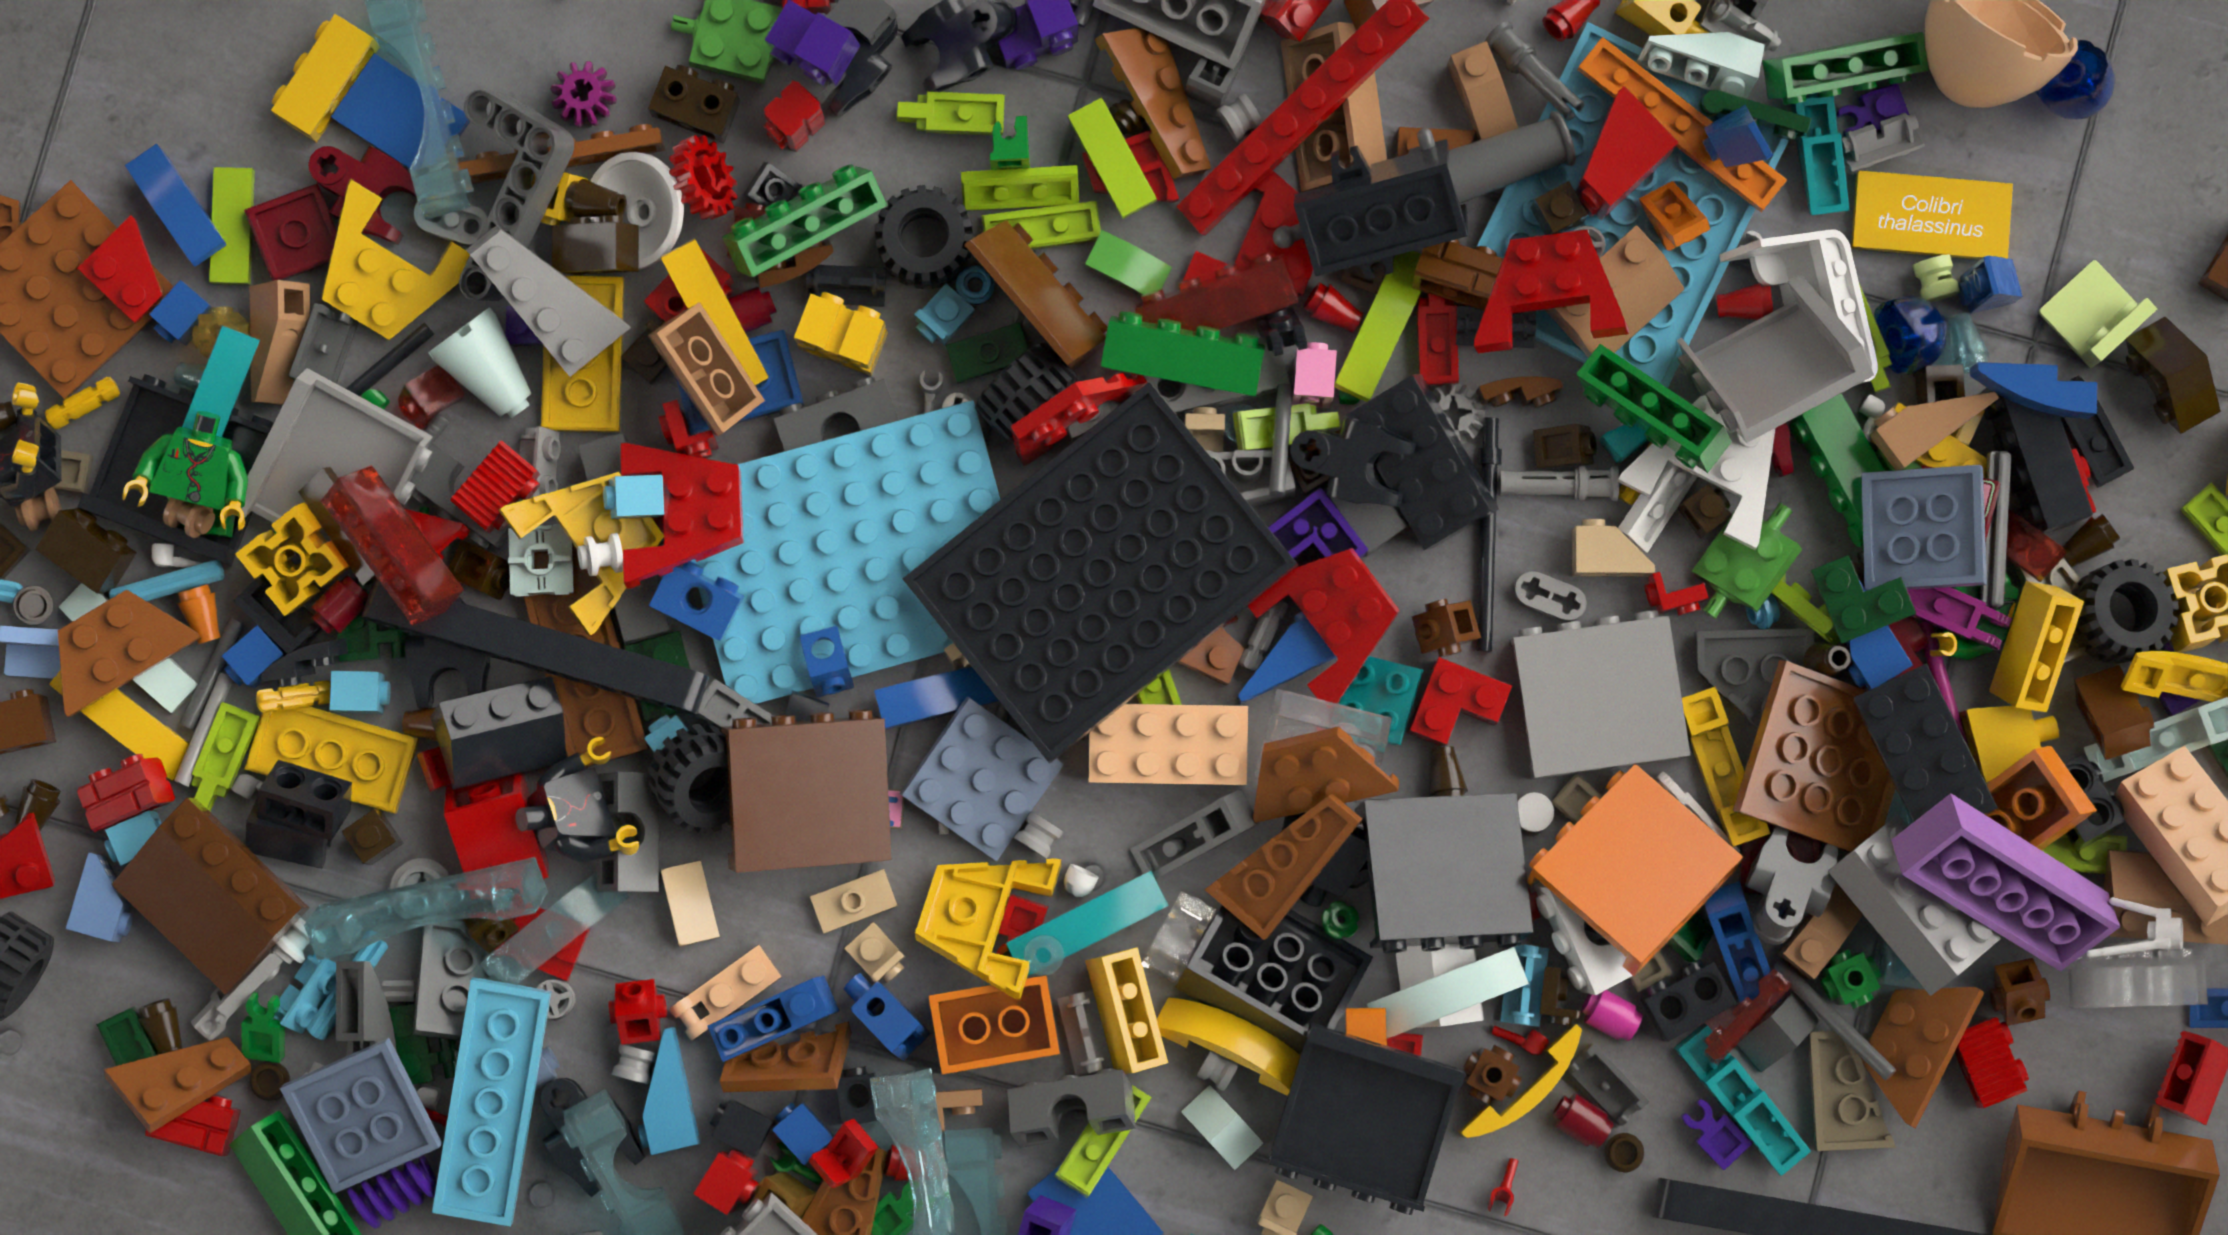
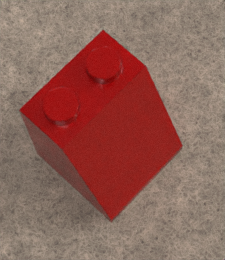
[1575,86,1679,221]
[444,773,549,899]

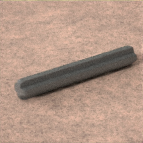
[1980,451,2011,607]

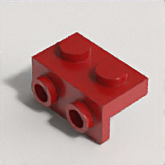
[658,399,719,459]

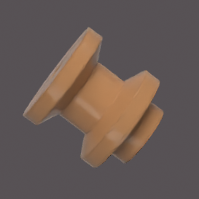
[15,487,62,531]
[163,498,215,538]

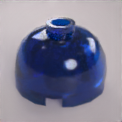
[2036,40,2116,120]
[1874,295,1947,375]

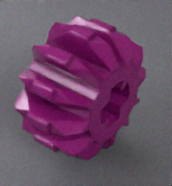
[550,61,617,128]

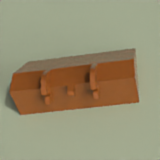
[1991,1091,2220,1235]

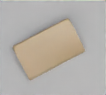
[661,861,720,947]

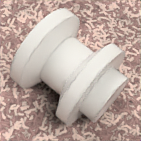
[578,533,623,576]
[272,918,323,964]

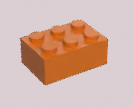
[1986,746,2097,850]
[929,975,1060,1074]

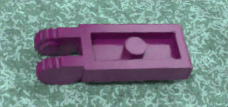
[1907,587,2012,650]

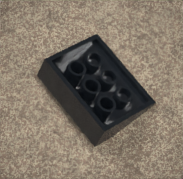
[1175,905,1373,1054]

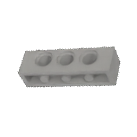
[1127,337,1290,417]

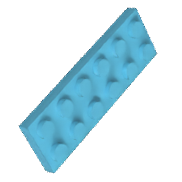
[432,977,552,1227]

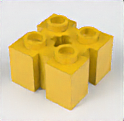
[794,292,888,377]
[235,502,350,616]
[2162,554,2228,653]

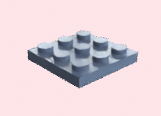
[1862,465,1987,591]
[899,697,1064,861]
[280,1038,442,1193]

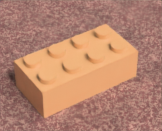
[1089,704,1248,785]
[2114,746,2228,926]

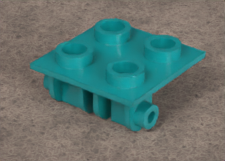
[1330,656,1423,746]

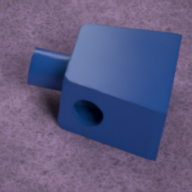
[843,973,931,1061]

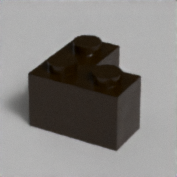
[2125,317,2221,434]

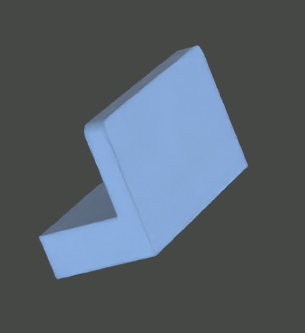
[0,626,61,679]

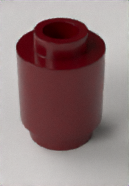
[727,286,777,333]
[311,575,368,634]
[1552,1093,1614,1148]

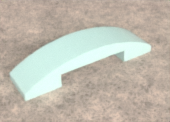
[59,583,198,714]
[2084,697,2228,783]
[1367,947,1529,1039]

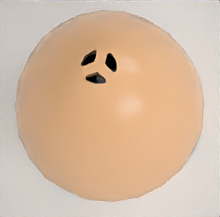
[1925,0,2078,108]

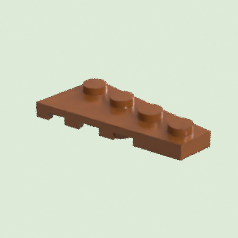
[1094,28,1211,179]
[1204,794,1362,940]

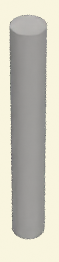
[174,673,233,787]

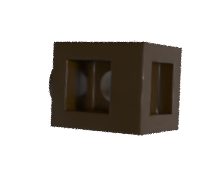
[1912,364,1965,405]
[1677,484,1732,539]

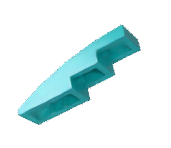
[1790,92,1850,215]
[182,325,260,437]
[1006,870,1169,976]
[1674,1023,1811,1176]

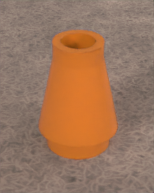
[177,584,221,644]

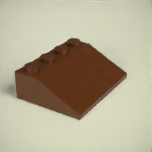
[964,220,1108,371]
[112,797,310,995]

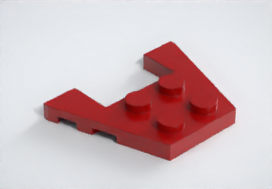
[1182,171,1314,296]
[1474,229,1629,354]
[1011,373,1148,466]
[620,443,744,589]
[1248,548,1400,712]

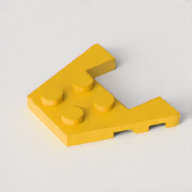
[321,179,470,340]
[499,472,664,636]
[915,858,1061,1000]

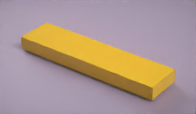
[660,239,769,385]

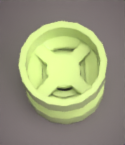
[1912,254,1961,303]

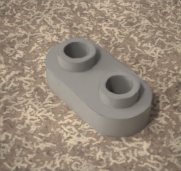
[414,194,488,247]

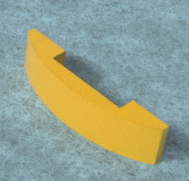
[2121,651,2228,702]
[49,670,190,781]
[1682,686,1771,847]
[1157,997,1300,1096]
[1458,1024,1582,1138]

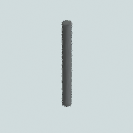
[1771,959,1896,1081]

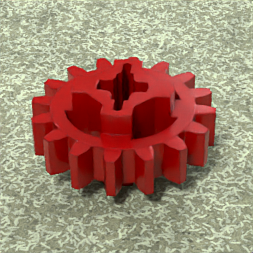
[669,135,738,220]

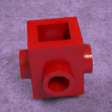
[608,979,667,1045]

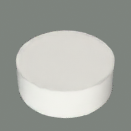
[1518,792,1554,832]

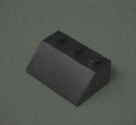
[430,676,566,790]

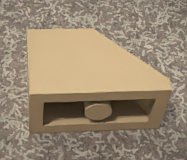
[1572,519,1655,577]

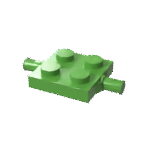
[671,0,783,84]
[1692,502,1802,619]

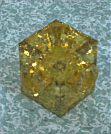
[193,306,250,359]

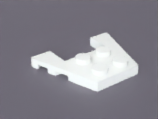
[1617,395,1775,550]

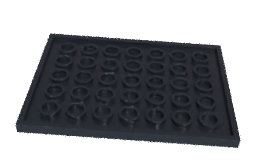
[902,382,1298,764]

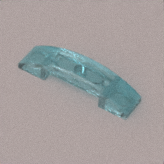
[480,872,629,985]

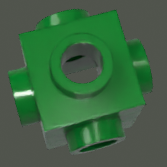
[1821,949,1881,1009]

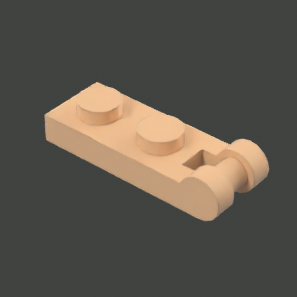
[669,945,782,1042]

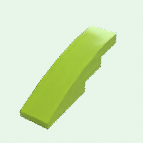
[1334,251,1421,402]

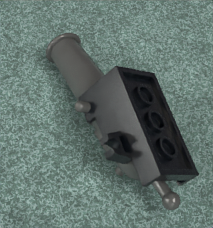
[1273,111,1576,279]

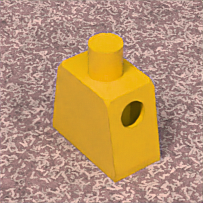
[1614,0,1709,36]
[1959,706,2059,783]

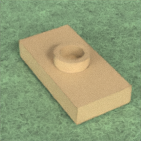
[810,869,898,934]

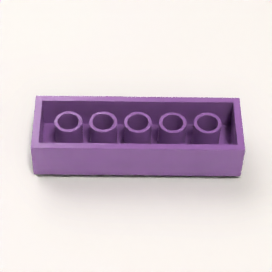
[1891,793,2120,972]

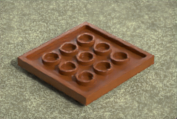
[0,180,174,399]
[1733,660,1896,853]

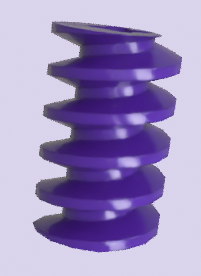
[347,1155,437,1229]

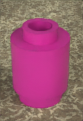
[1581,990,1643,1041]

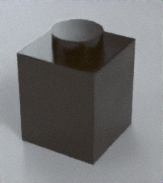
[1530,181,1588,235]
[342,809,404,865]

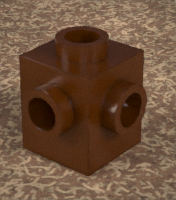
[1411,599,1481,658]
[1989,958,2051,1026]
[1463,1045,1522,1105]

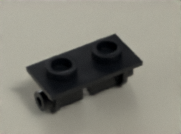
[806,265,887,307]
[1456,306,1536,348]

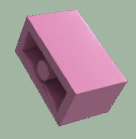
[1292,342,1337,408]

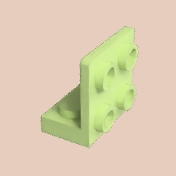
[2039,260,2157,368]

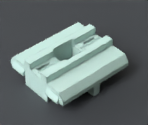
[508,524,574,597]

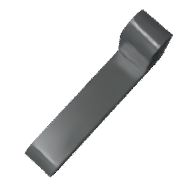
[459,89,574,301]

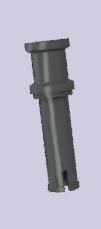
[1484,21,1585,121]

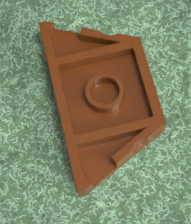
[58,589,201,718]
[1253,726,1400,823]
[1861,987,1984,1129]

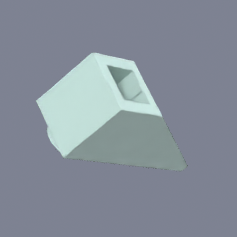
[1636,32,1765,99]

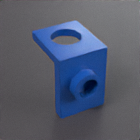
[800,626,854,697]

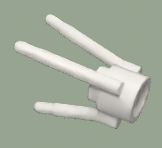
[2086,897,2183,958]

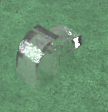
[1142,891,1216,984]

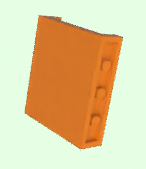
[1527,764,1743,976]

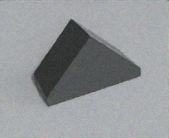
[1186,56,1245,109]
[1735,991,1821,1072]

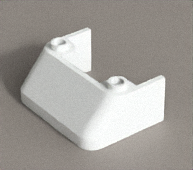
[1719,230,1878,385]

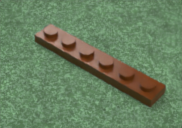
[428,124,665,191]

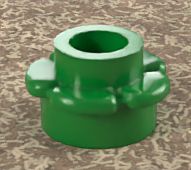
[1321,901,1359,939]

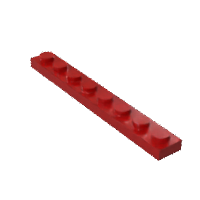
[1176,0,1430,236]

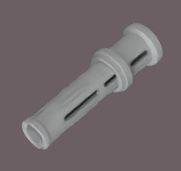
[1500,466,1619,501]

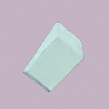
[1181,1085,1263,1170]

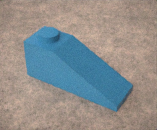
[638,1027,701,1155]

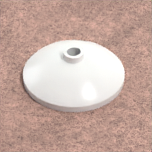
[586,152,684,269]

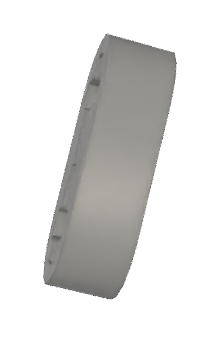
[1513,571,1587,622]

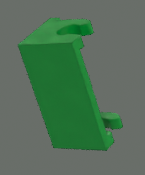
[990,116,1030,170]

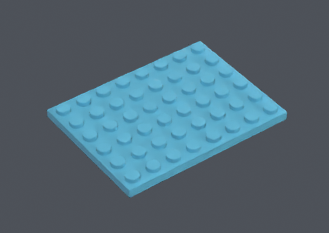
[1466,22,1789,388]
[691,400,1001,704]

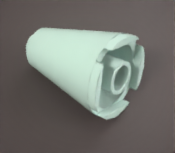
[428,307,532,418]

